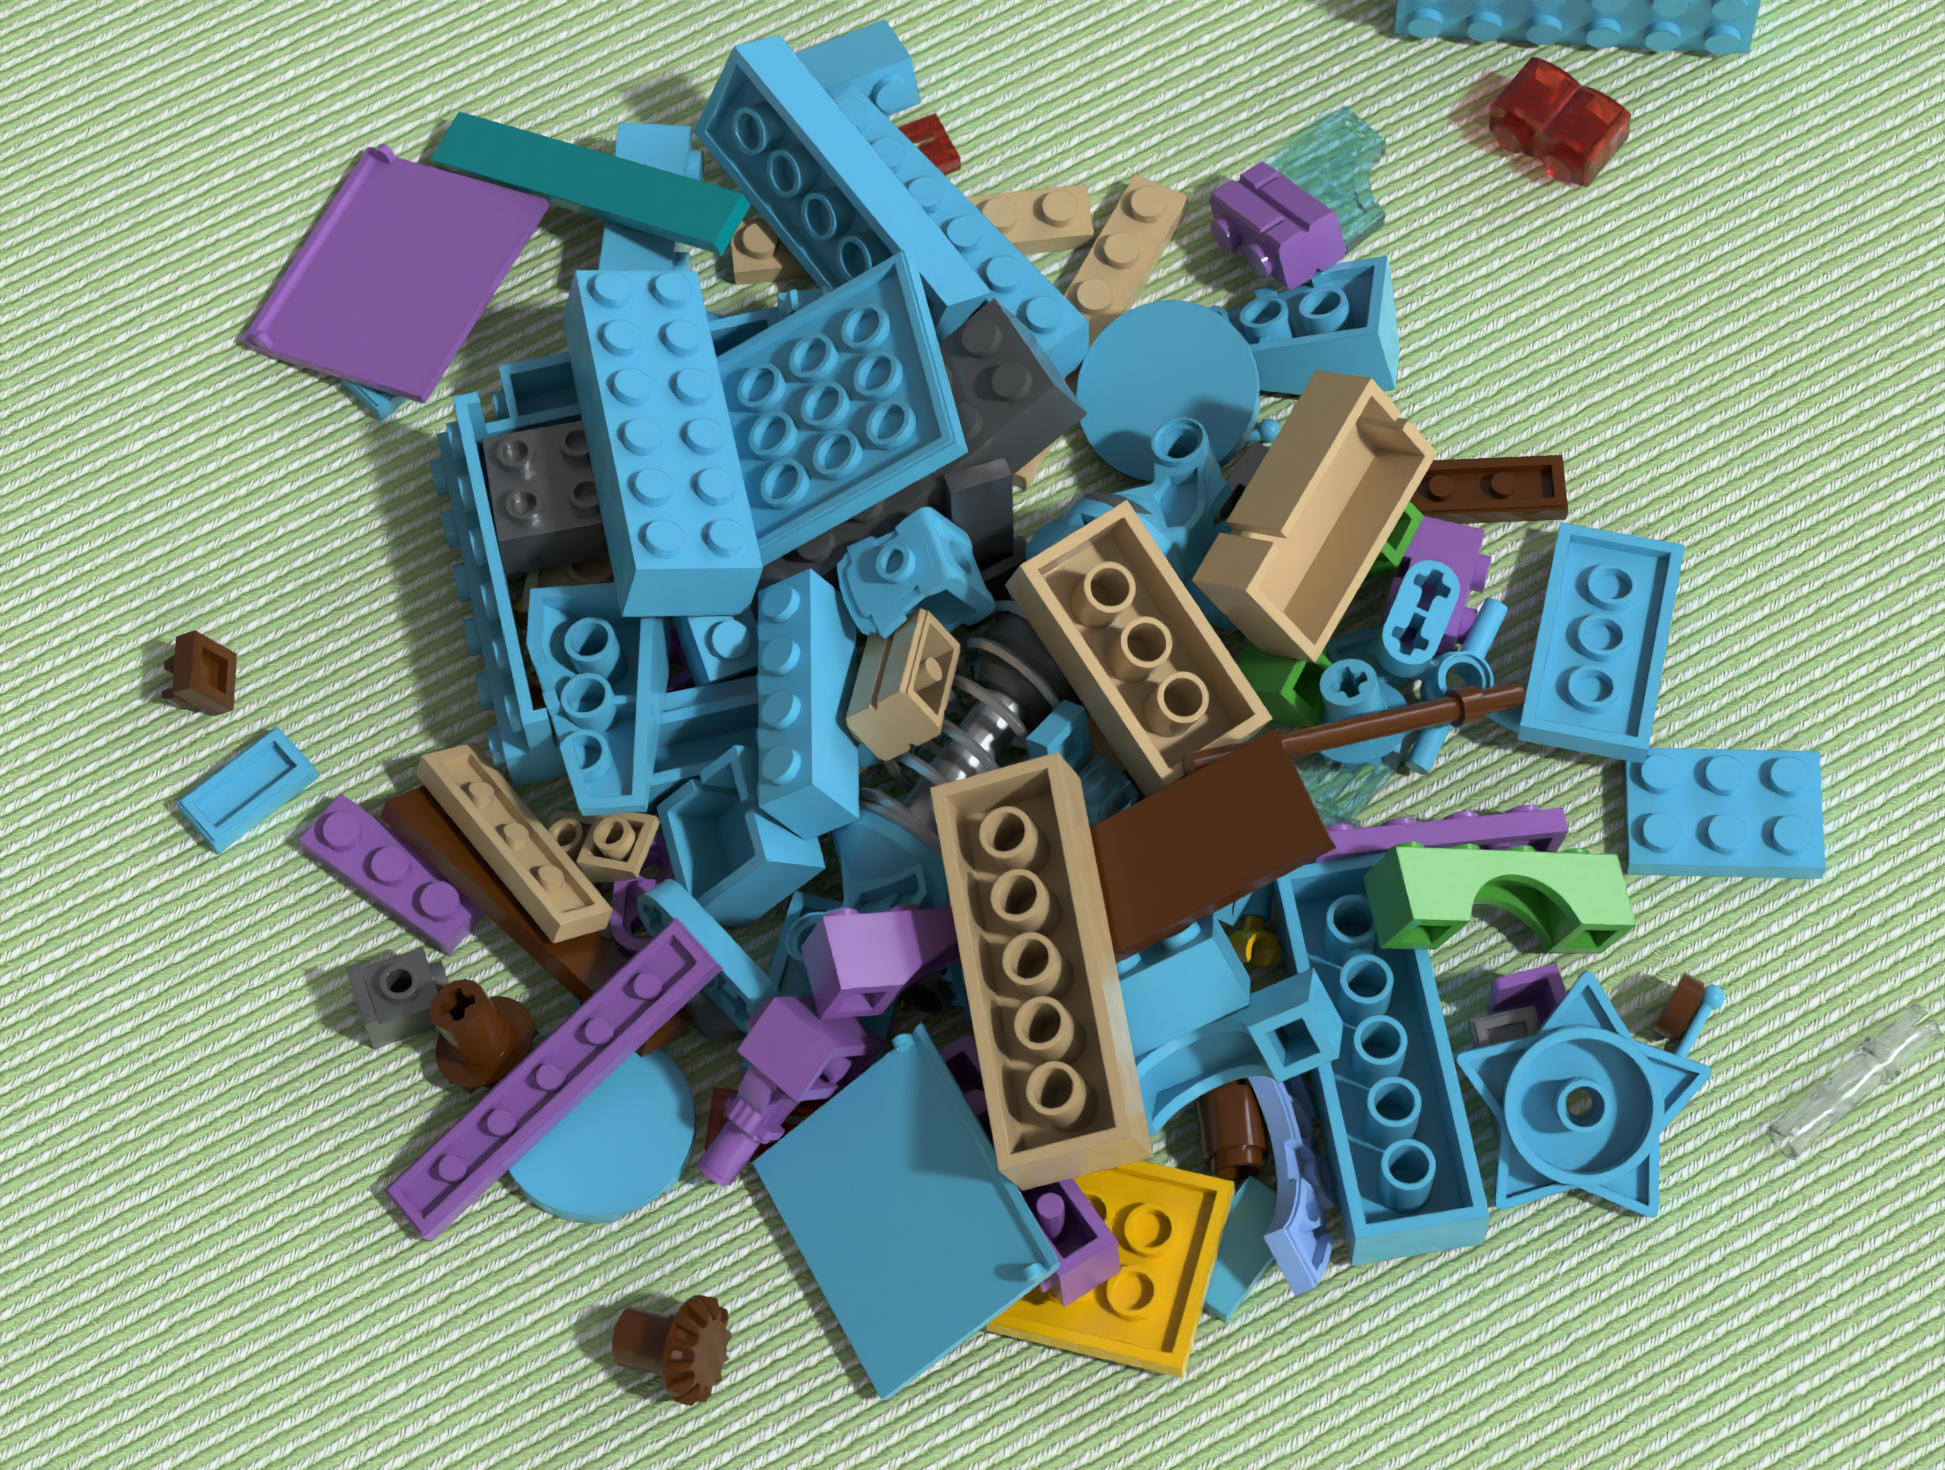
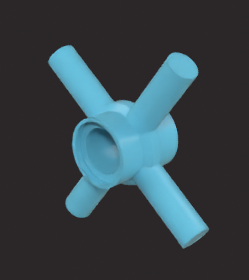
[1367,598,1523,775]

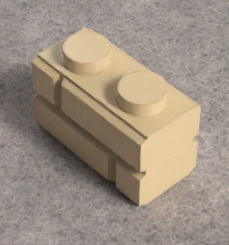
[846,608,960,762]

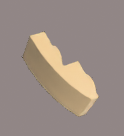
[545,808,660,882]

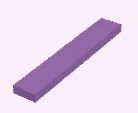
[384,917,724,1242]

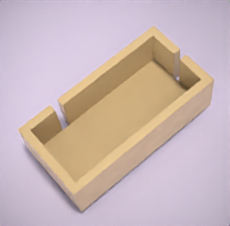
[1192,370,1437,663]

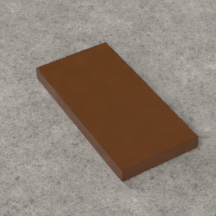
[1090,729,1337,964]

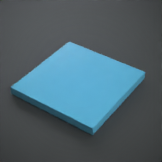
[716,249,968,566]

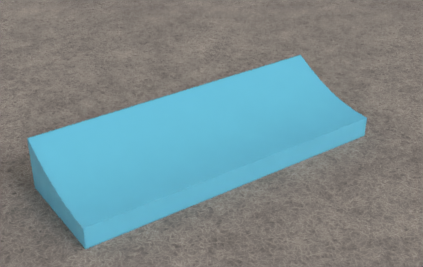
[693,35,992,343]

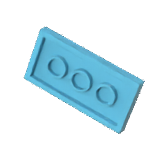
[1517,522,1685,764]

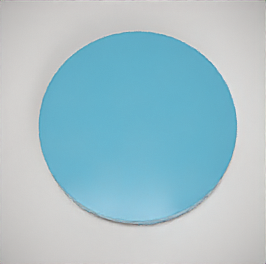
[1076,300,1261,484]
[508,1049,697,1223]

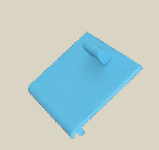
[752,1023,1061,1400]

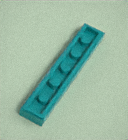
[430,111,751,255]

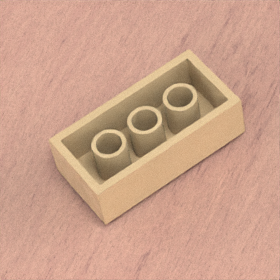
[1005,500,1273,798]

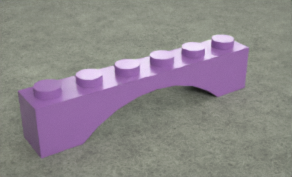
[801,904,961,1020]

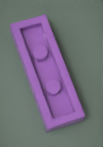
[299,793,485,956]

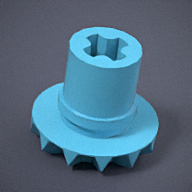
[1317,658,1411,772]

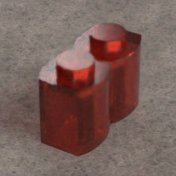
[1489,57,1631,187]

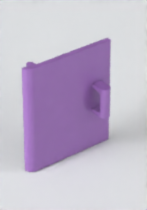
[242,144,550,404]

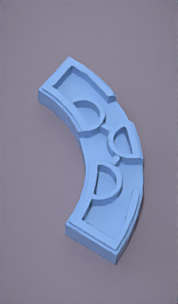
[1248,1073,1336,1296]

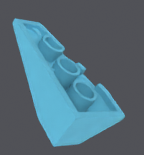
[1207,256,1400,395]
[526,582,671,816]

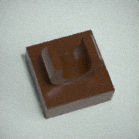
[162,630,237,716]

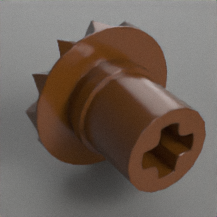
[429,979,539,1094]
[612,1295,732,1406]

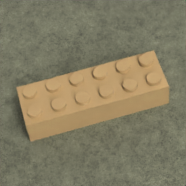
[930,752,1153,1191]

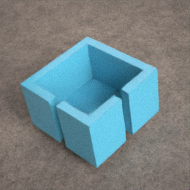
[656,745,826,928]

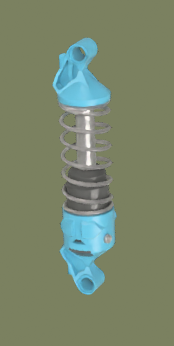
[785,417,1233,990]

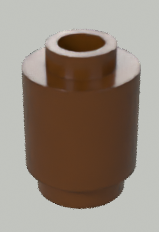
[1194,1078,1269,1181]

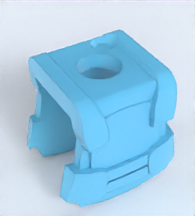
[837,507,996,639]

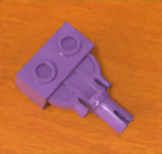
[697,995,887,1186]

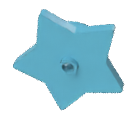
[1455,971,1712,1218]

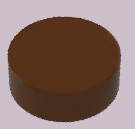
[1652,972,1706,1041]

